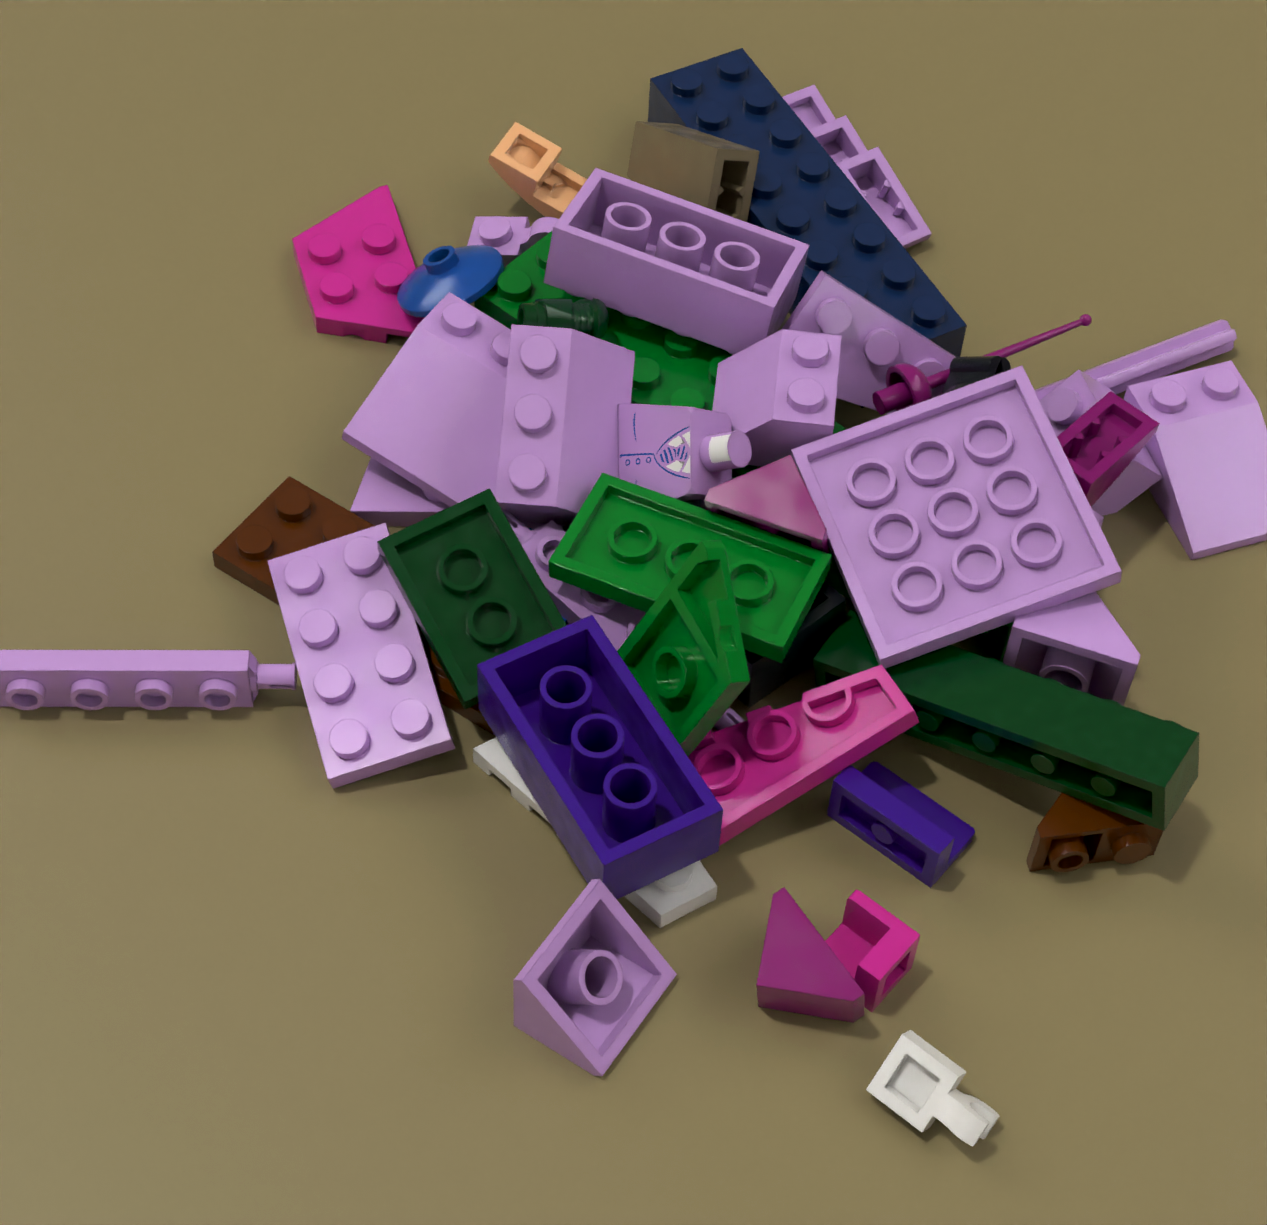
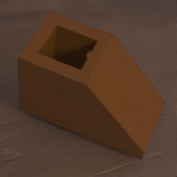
[1026,793,1163,872]

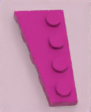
[688,664,919,846]

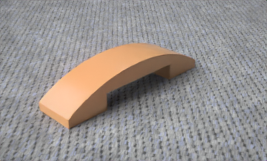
[488,122,587,219]

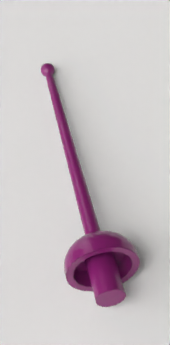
[872,314,1092,415]

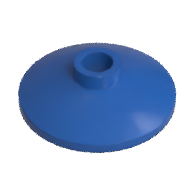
[397,245,504,317]

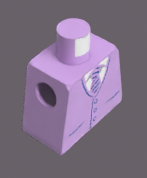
[618,403,752,509]

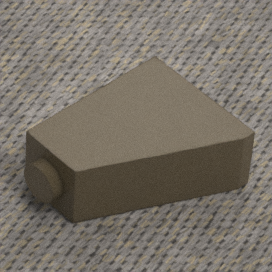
[627,121,760,222]

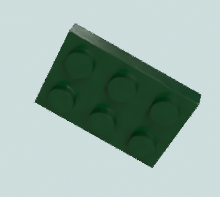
[377,488,567,710]

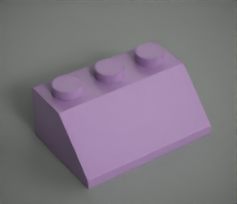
[495,324,635,525]

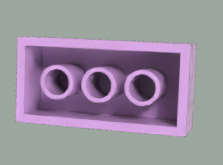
[543,168,810,355]

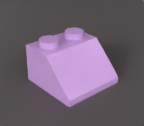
[712,329,842,466]

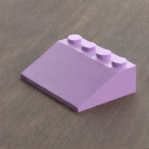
[342,292,632,532]

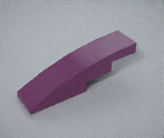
[1057,391,1160,507]

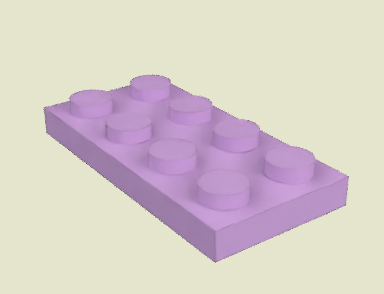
[268,522,455,789]

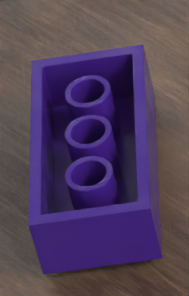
[477,615,723,899]

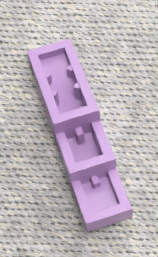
[782,85,932,249]

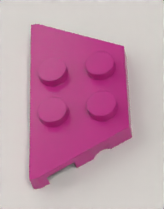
[292,185,425,343]

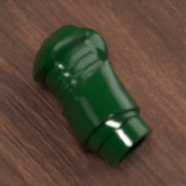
[517,298,609,339]

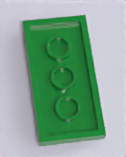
[548,473,832,663]

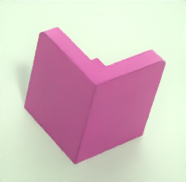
[825,890,920,1012]

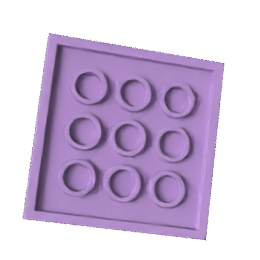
[791,365,1122,669]

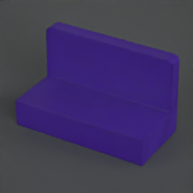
[827,761,975,888]

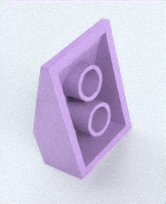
[1124,360,1267,560]

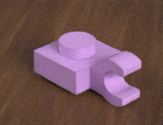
[467,216,558,267]

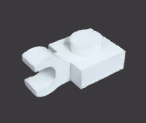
[866,1030,1000,1147]

